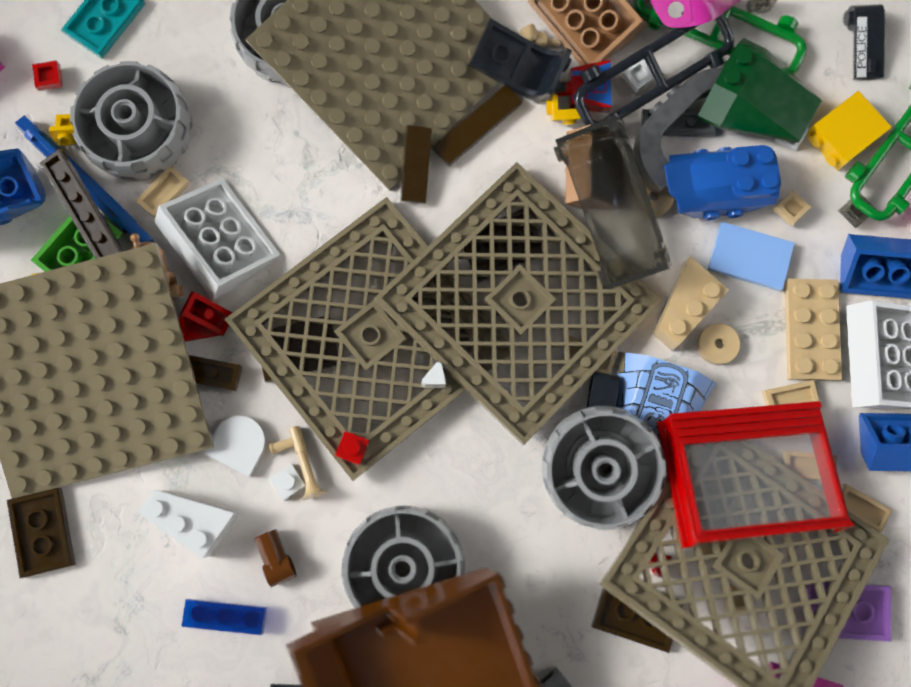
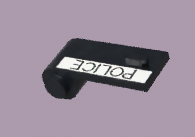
[843,4,885,79]

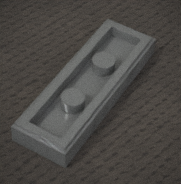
[641,109,716,137]

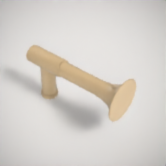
[269,426,328,500]

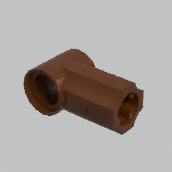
[254,529,297,587]

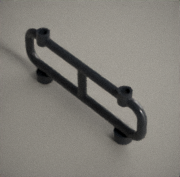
[574,11,734,131]

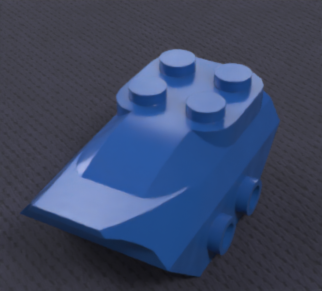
[664,145,781,221]
[0,148,46,225]

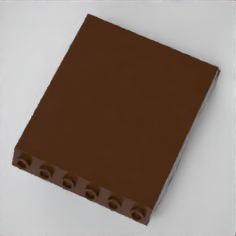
[286,568,541,687]

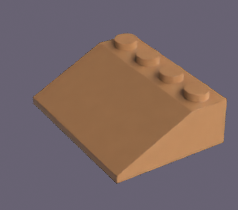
[527,0,648,66]

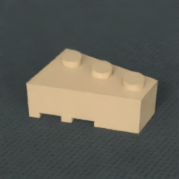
[653,256,729,351]

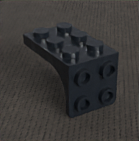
[468,19,572,103]

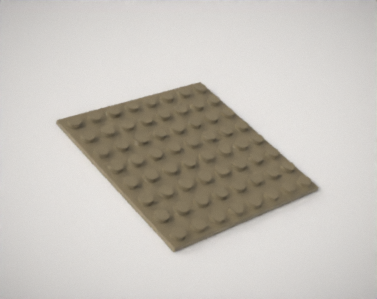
[245,0,498,190]
[0,243,214,499]

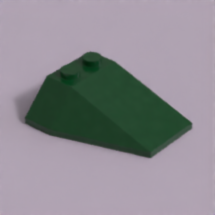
[697,38,822,142]

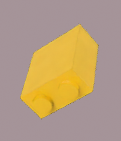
[806,90,892,171]

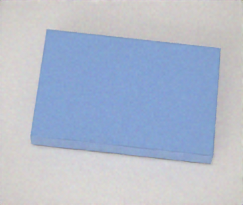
[707,222,794,291]

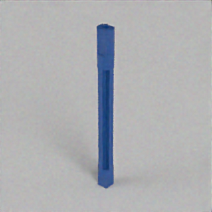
[15,115,155,243]

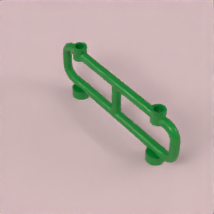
[634,0,807,74]
[844,85,911,221]

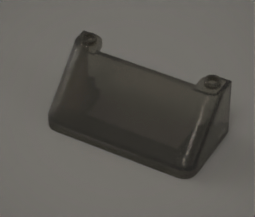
[554,116,672,290]

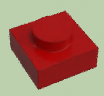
[32,60,63,91]
[335,431,370,466]

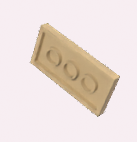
[785,278,842,381]

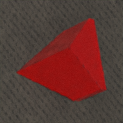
[179,291,233,342]

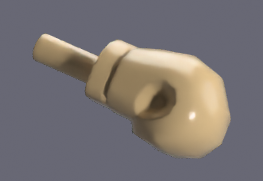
[519,24,561,48]

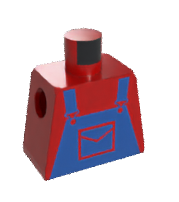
[556,60,612,113]

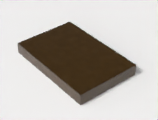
[463,209,542,283]
[262,316,338,383]
[6,487,76,578]
[591,587,683,653]

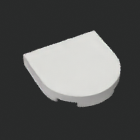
[203,416,266,477]

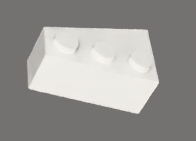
[137,490,240,558]

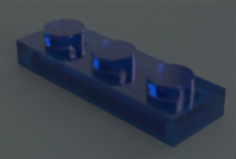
[181,598,267,635]

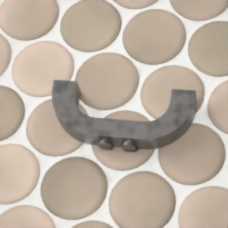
[633,68,723,196]

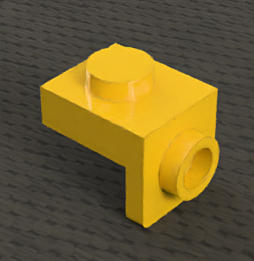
[546,94,581,125]
[49,114,77,146]

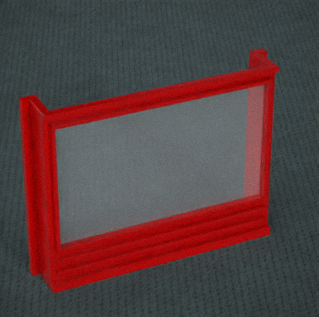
[657,401,854,549]

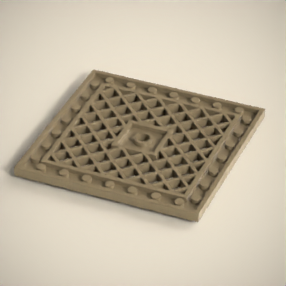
[374,162,663,446]
[225,197,510,481]
[599,440,889,687]

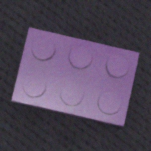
[807,582,891,642]

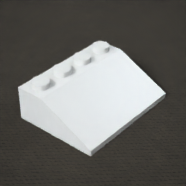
[154,178,280,301]
[847,300,911,409]

